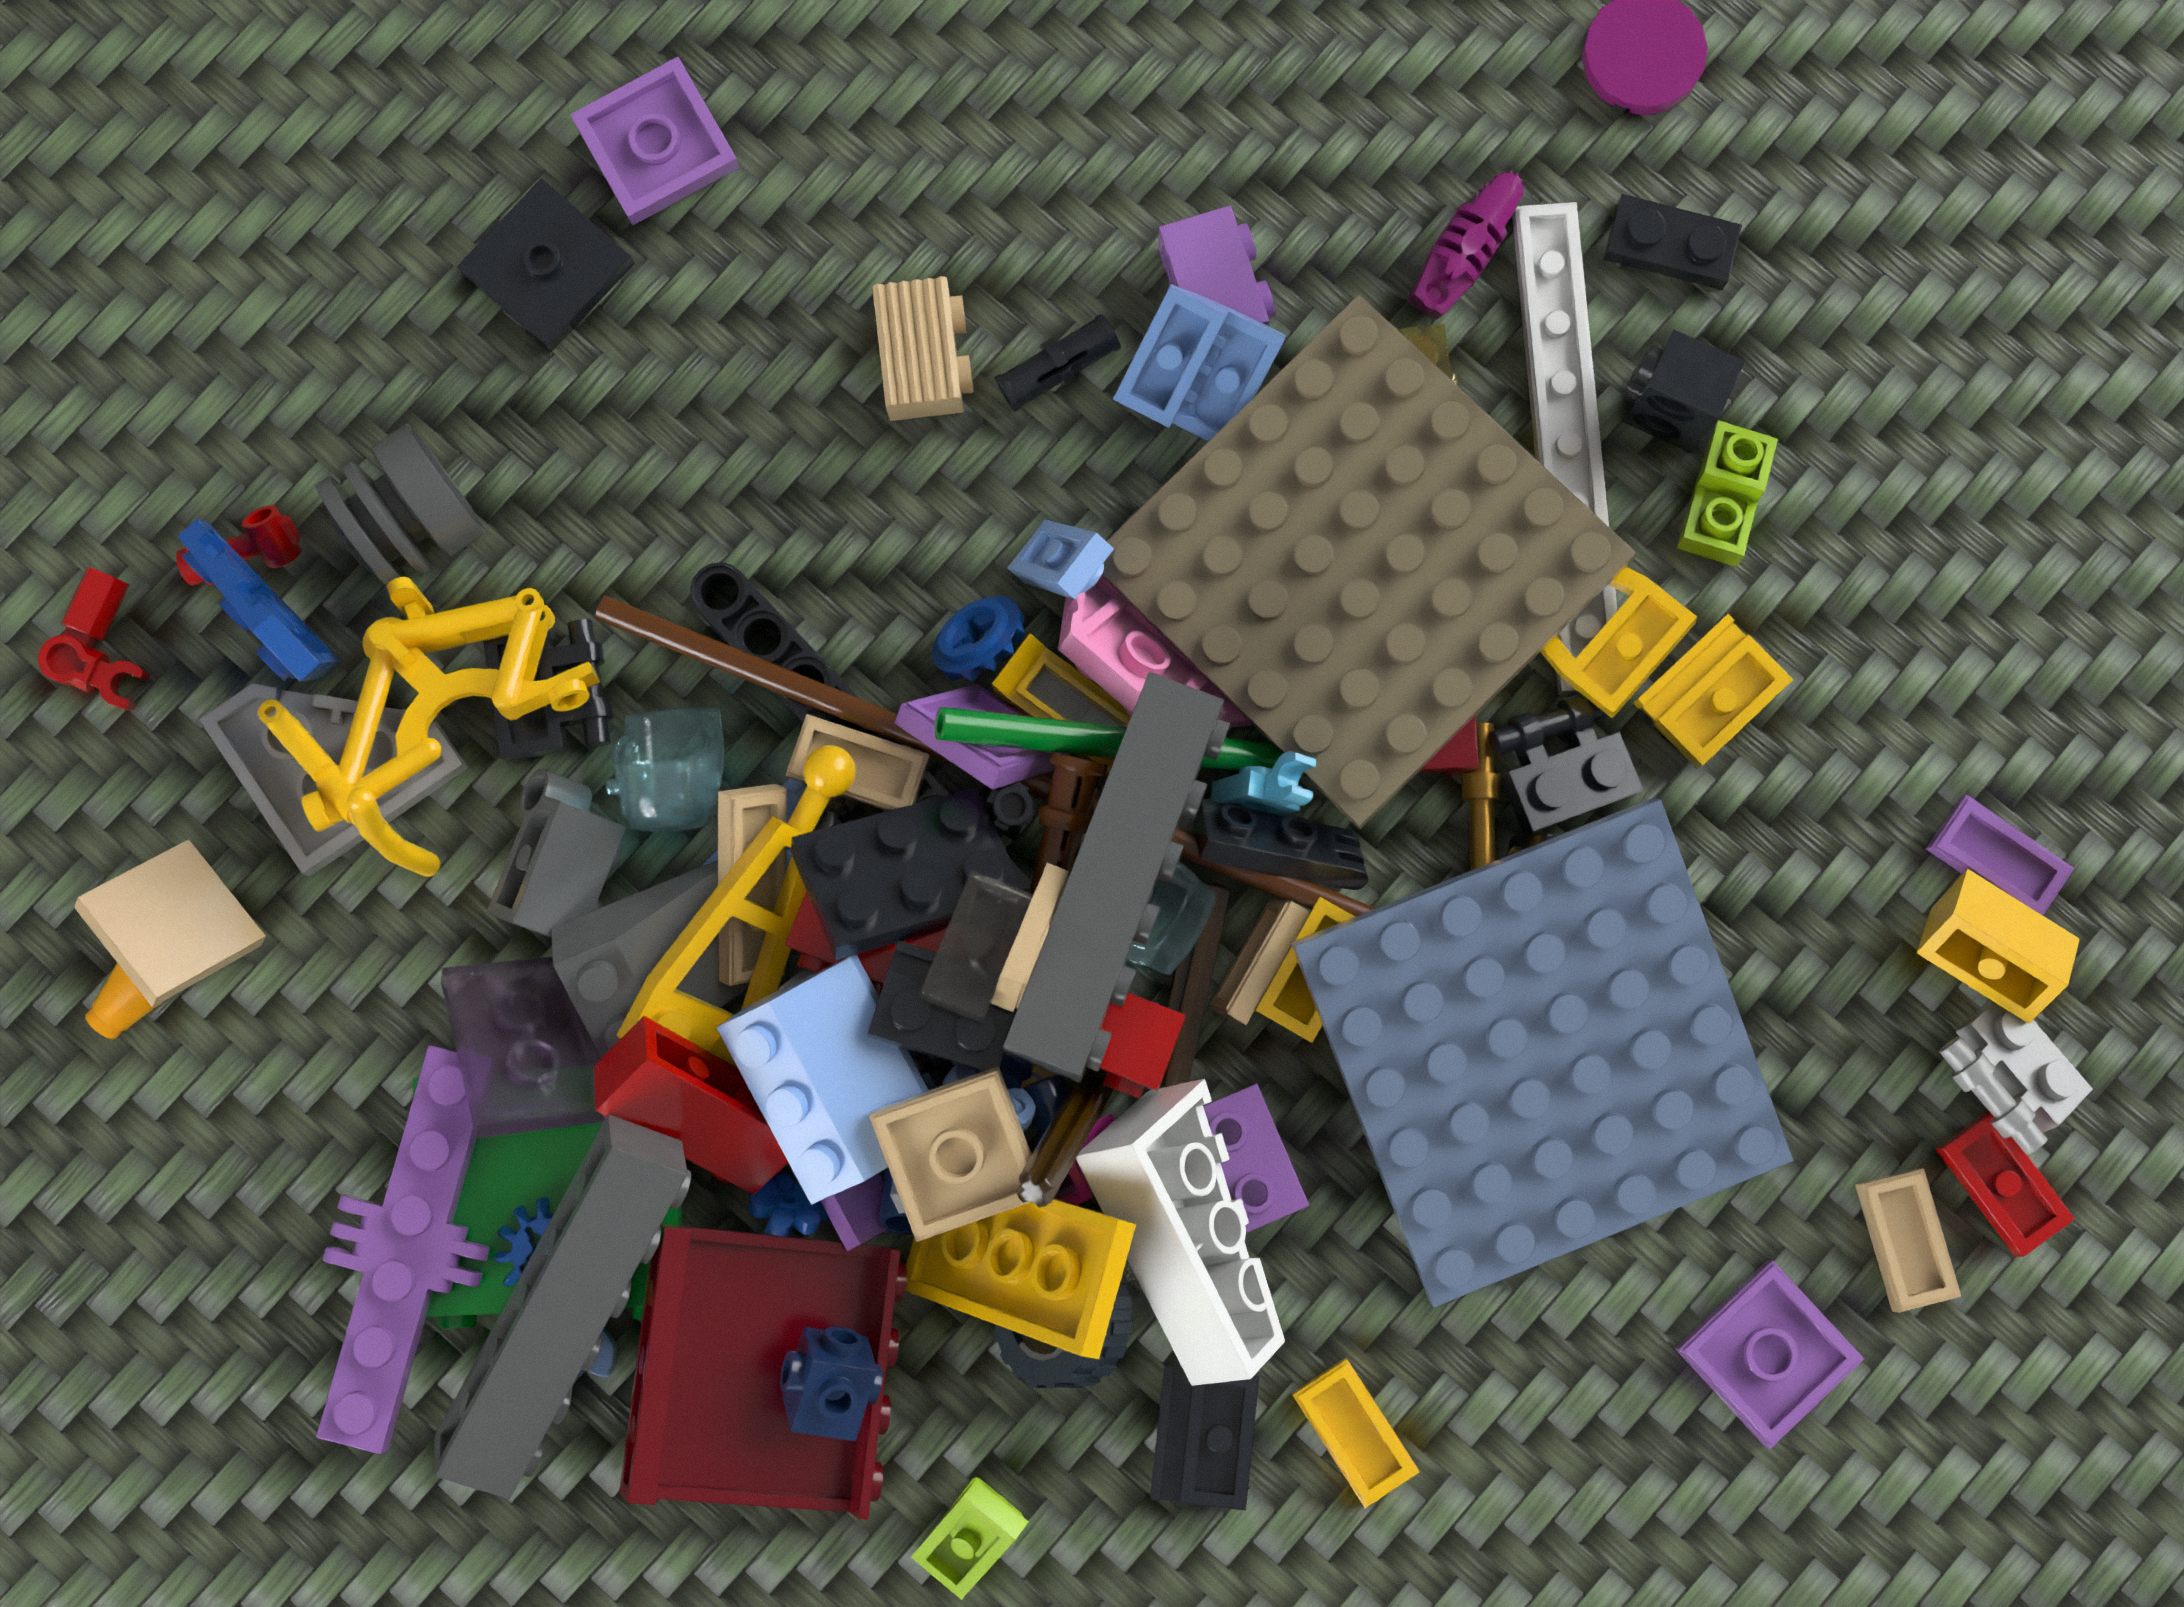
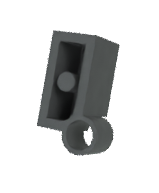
[486,768,626,937]

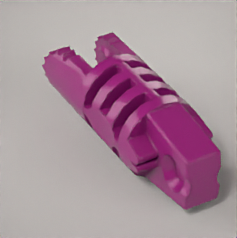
[1408,171,1525,320]

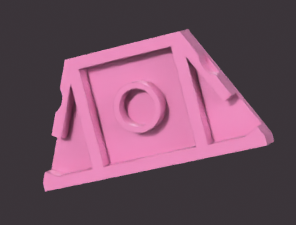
[1058,576,1252,728]

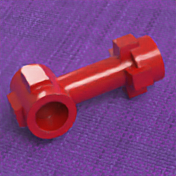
[176,505,302,586]

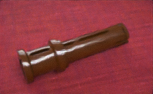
[1023,752,1108,919]

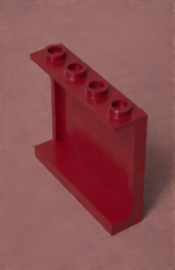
[619,1223,907,1520]

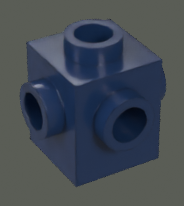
[780,1326,882,1441]

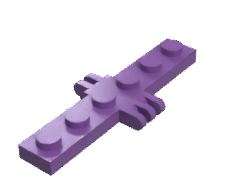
[316,1045,498,1454]

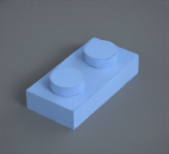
[1007,520,1114,599]

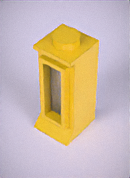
[992,633,1131,778]

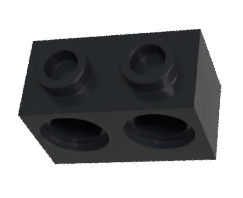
[1621,329,1745,453]

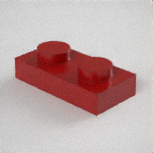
[1935,1111,2075,1257]

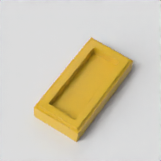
[1291,1358,1420,1508]

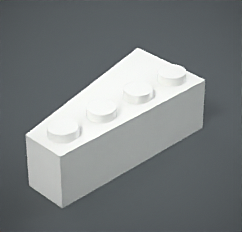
[1076,1079,1285,1386]

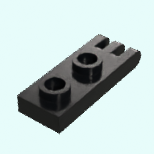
[1193,799,1368,890]

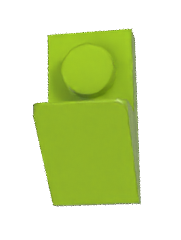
[911,1477,1029,1600]

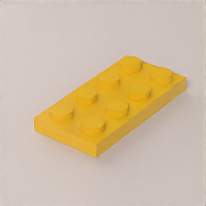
[905,1199,1136,1359]

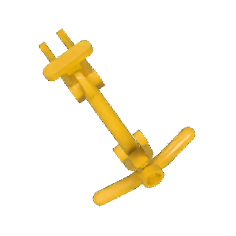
[258,577,600,877]

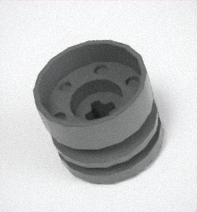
[315,423,486,586]

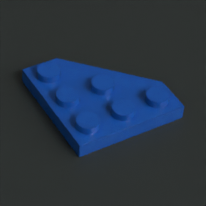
[178,519,342,681]

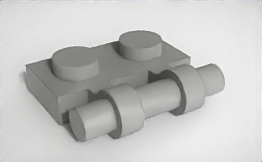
[1939,999,2093,1155]

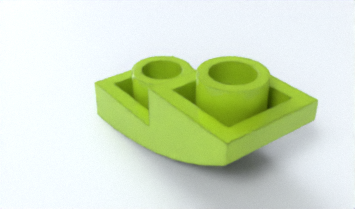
[1677,420,1778,567]

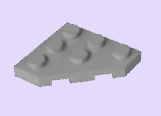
[199,683,468,877]

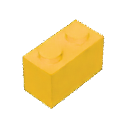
[1917,869,2080,1024]

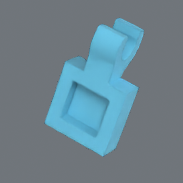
[1211,751,1316,816]

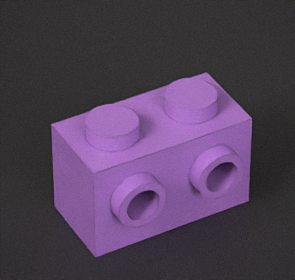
[1203,1084,1309,1233]

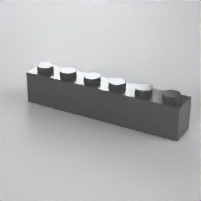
[1003,672,1230,1082]
[435,1114,691,1499]

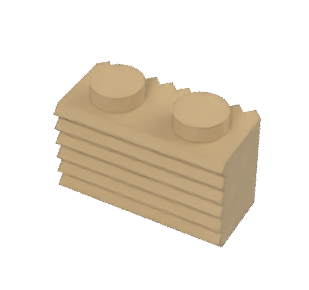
[872,276,974,421]

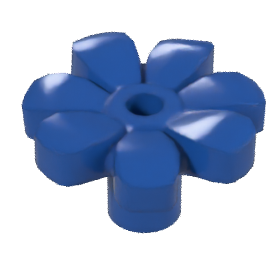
[748,1172,828,1237]

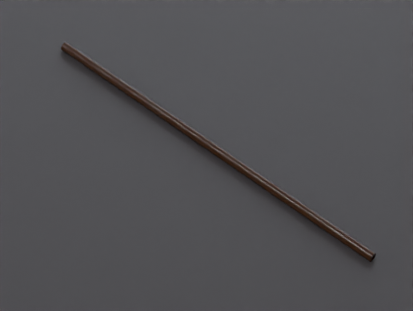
[595,595,1376,917]

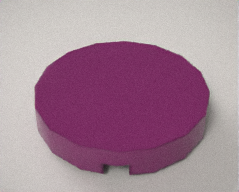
[1582,0,1708,115]

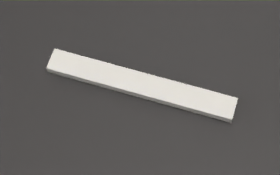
[1512,202,1617,695]

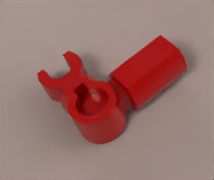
[38,566,151,711]

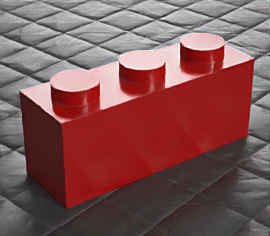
[594,1016,788,1195]

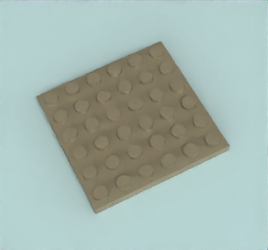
[1101,295,1636,830]

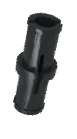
[994,314,1121,412]

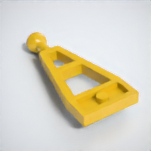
[1541,567,1697,718]
[617,745,856,1068]

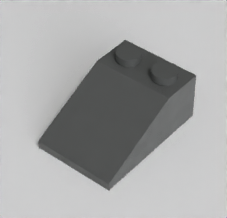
[551,860,750,1058]

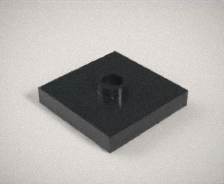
[457,178,635,352]

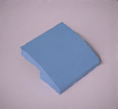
[1113,284,1285,441]

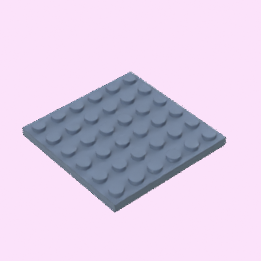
[1291,798,1794,1307]

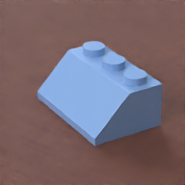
[716,954,929,1205]

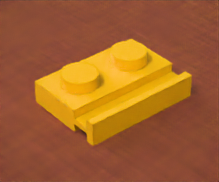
[1633,614,1793,769]

